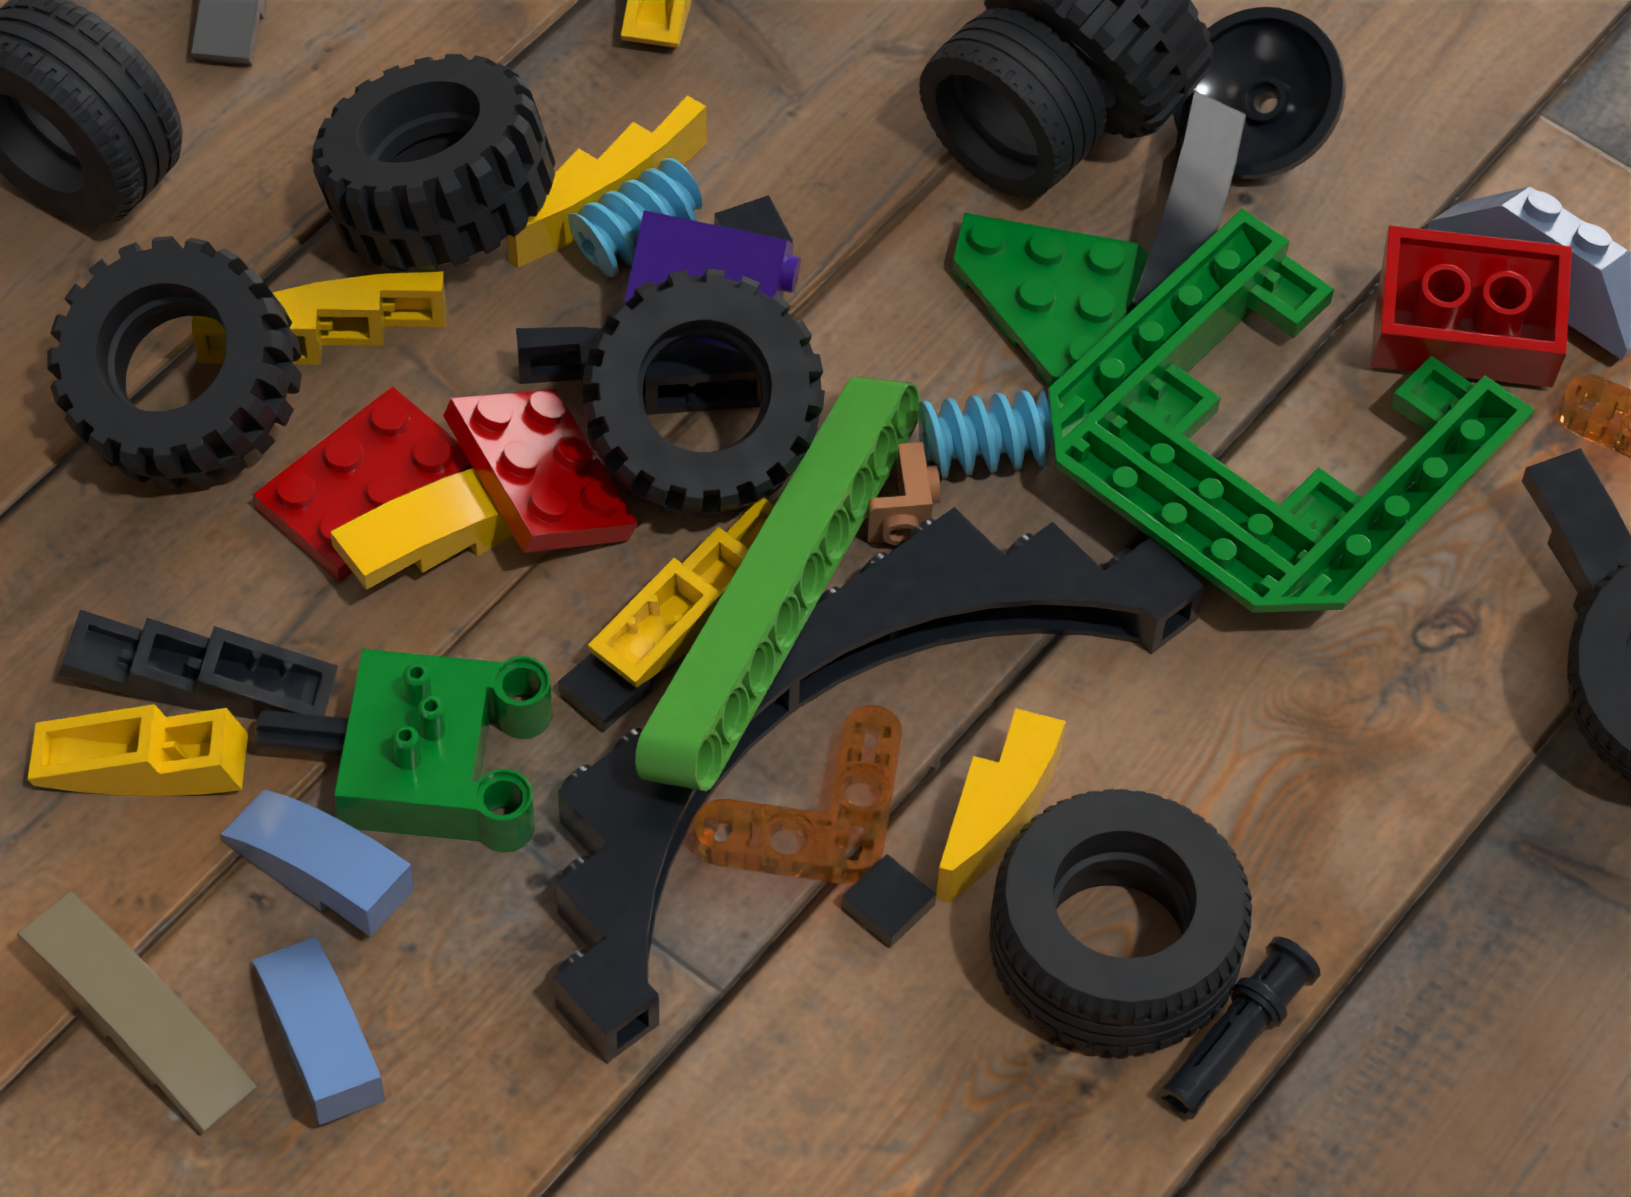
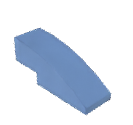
[220,789,414,937]
[252,937,385,1125]

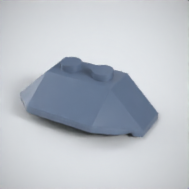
[1427,187,1631,360]

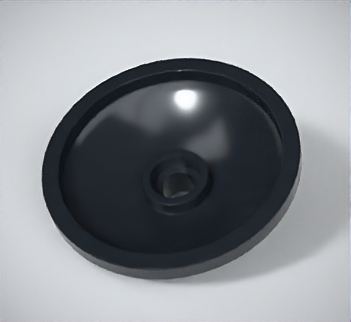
[1173,7,1346,179]

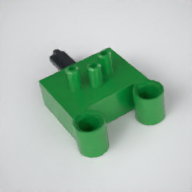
[255,649,553,853]

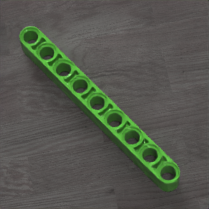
[635,376,920,791]

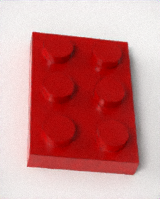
[253,386,473,583]
[443,389,638,553]

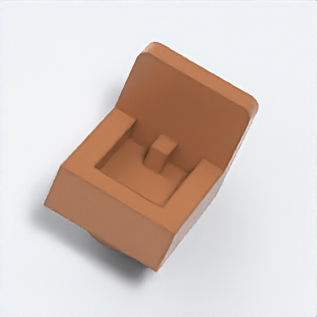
[866,442,940,545]

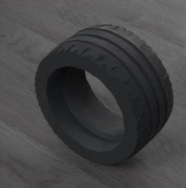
[919,7,1107,198]

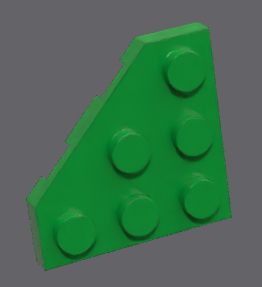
[952,213,1139,388]

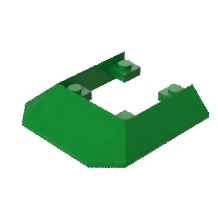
[1048,208,1535,613]

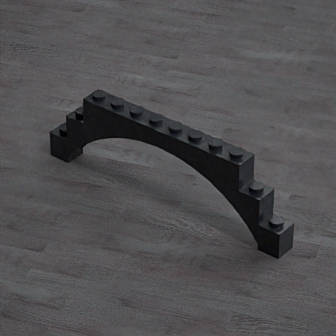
[554,507,1204,1064]

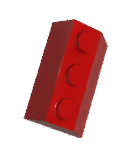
[1370,225,1572,388]

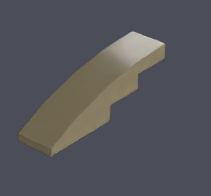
[17,891,257,1135]

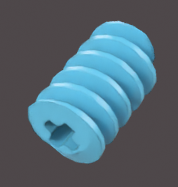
[568,158,702,278]
[918,388,1051,478]

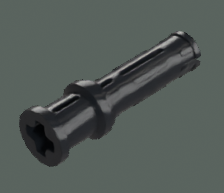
[1159,936,1321,1120]

